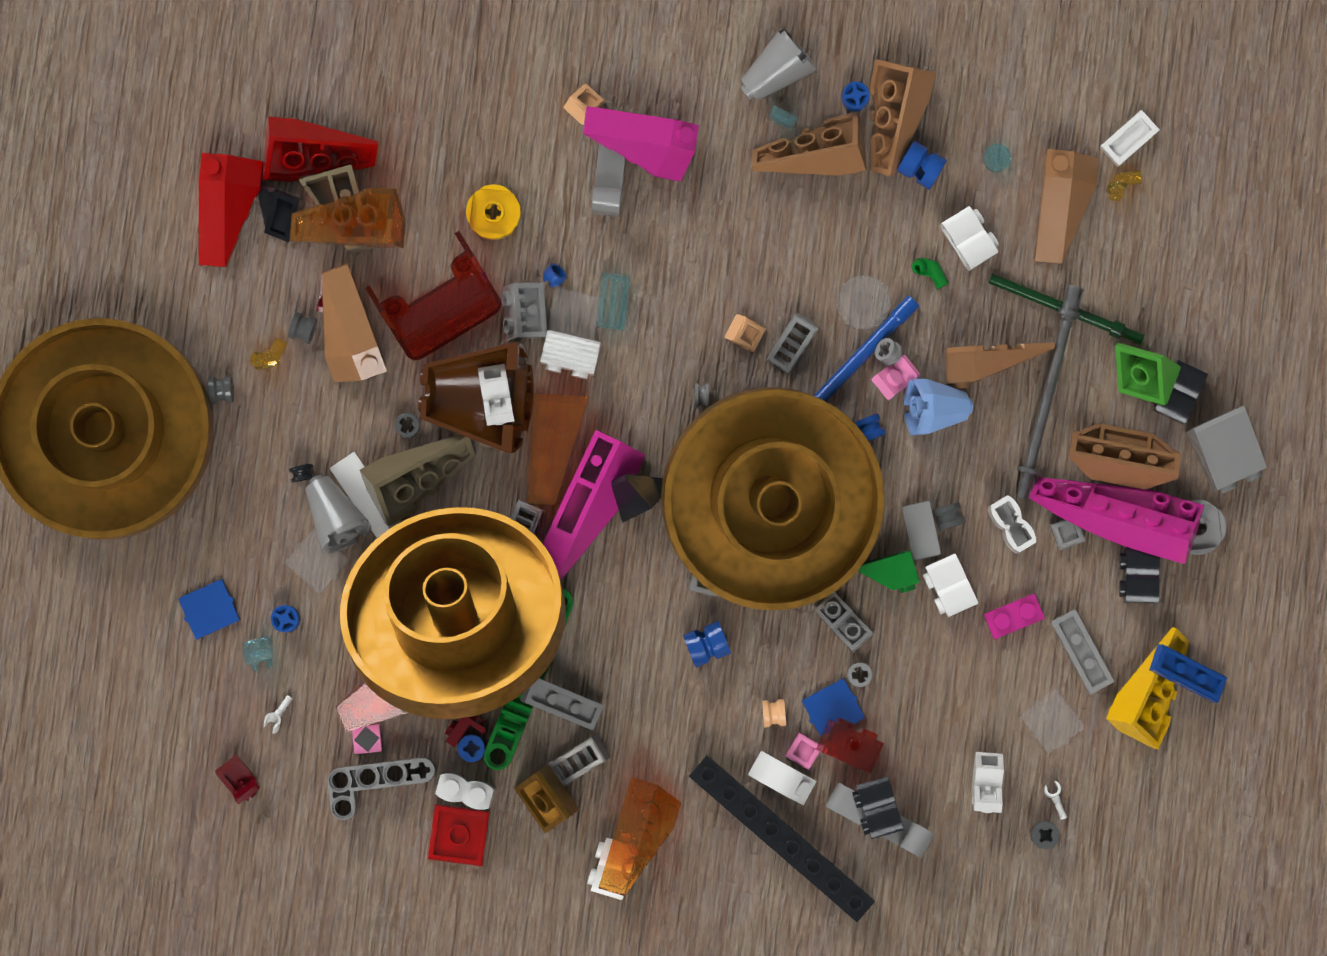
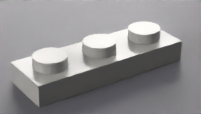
[1050,609,1114,695]
[520,679,604,730]

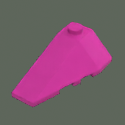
[582,106,699,182]

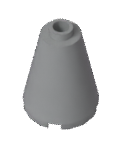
[740,27,817,100]
[305,475,371,553]

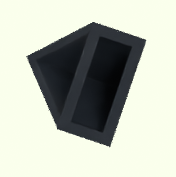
[258,186,305,243]
[611,474,663,523]

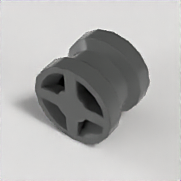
[288,312,318,344]
[208,375,234,404]
[933,502,965,531]
[1030,821,1060,849]

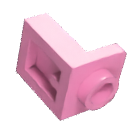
[871,354,920,400]

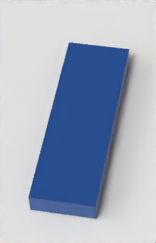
[1149,644,1227,703]

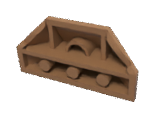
[1069,424,1181,490]

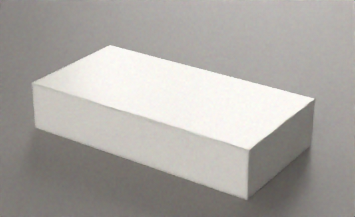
[1100,110,1159,167]

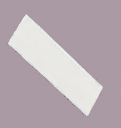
[329,452,402,538]

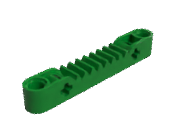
[484,589,574,770]

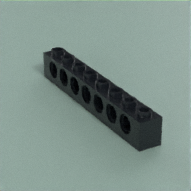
[689,755,875,922]

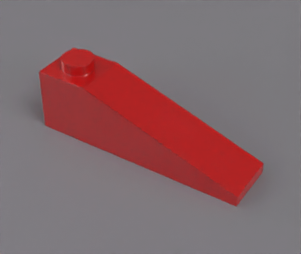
[263,116,378,182]
[199,153,264,268]

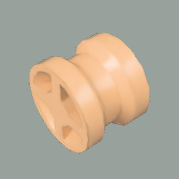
[762,699,786,728]

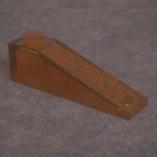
[290,188,406,248]
[599,777,681,896]

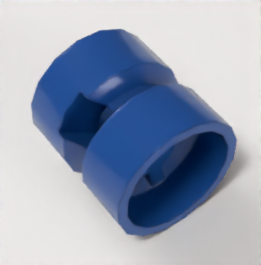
[897,141,947,190]
[683,621,731,668]

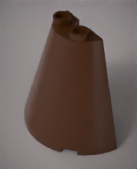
[418,342,534,453]

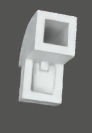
[478,364,514,426]
[748,751,817,805]
[972,752,1004,813]

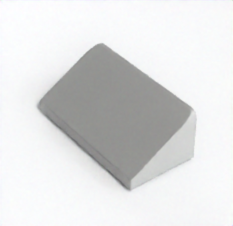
[902,501,941,560]

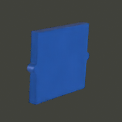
[178,579,240,640]
[802,678,865,741]

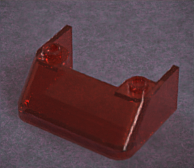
[365,231,502,360]

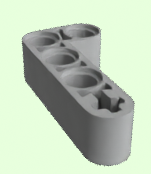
[592,111,630,217]
[328,758,437,820]
[825,782,935,858]

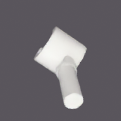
[263,695,292,734]
[1044,781,1067,820]

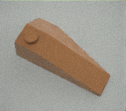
[870,59,936,177]
[752,112,866,176]
[1034,149,1099,264]
[322,263,387,382]
[943,342,1055,390]

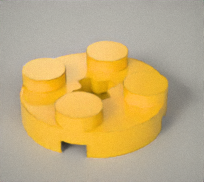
[466,184,521,240]

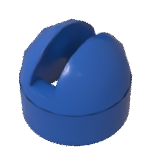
[543,263,567,287]

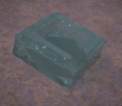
[769,106,798,130]

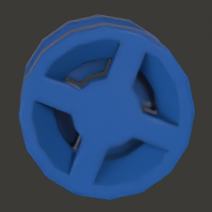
[842,82,870,112]
[855,414,886,442]
[271,605,301,633]
[458,735,486,762]

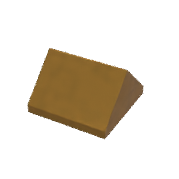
[514,764,580,833]

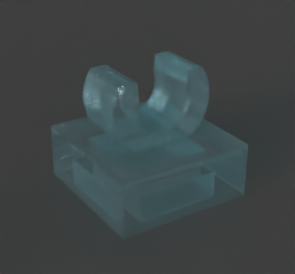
[243,636,273,671]

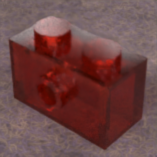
[816,718,884,773]

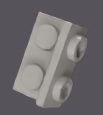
[501,282,547,341]

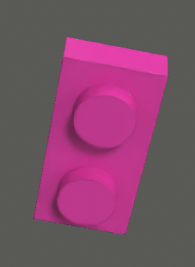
[983,593,1045,640]

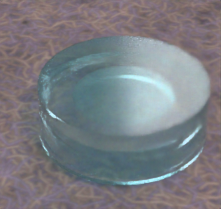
[983,144,1011,172]

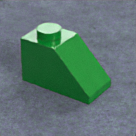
[858,549,920,593]

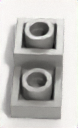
[814,592,873,653]

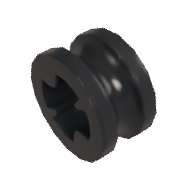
[289,464,315,483]

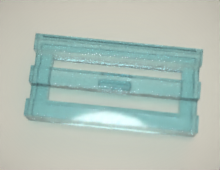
[596,273,630,331]

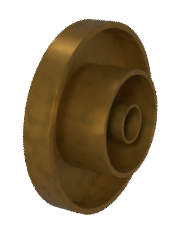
[0,318,213,540]
[661,387,884,610]
[340,507,566,719]

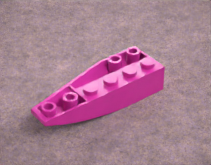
[543,430,646,581]
[1029,477,1204,564]

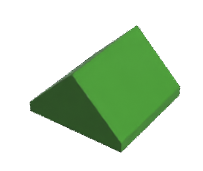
[1115,343,1181,406]

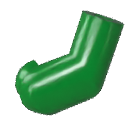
[911,258,949,290]

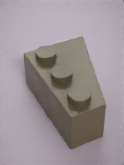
[299,165,376,255]

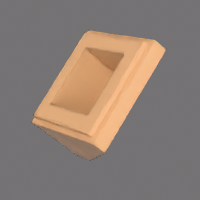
[564,83,605,125]
[725,314,766,353]

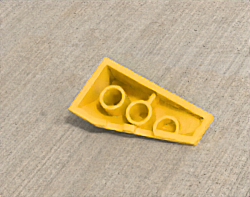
[1106,627,1189,750]

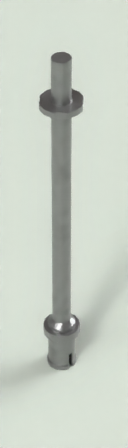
[1016,285,1084,500]

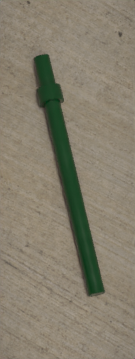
[988,273,1145,345]

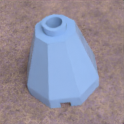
[904,379,973,435]

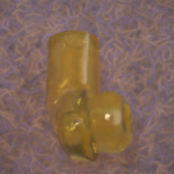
[1106,170,1142,201]
[249,338,288,370]

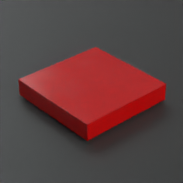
[428,804,490,867]

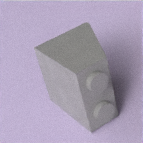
[1186,406,1267,494]

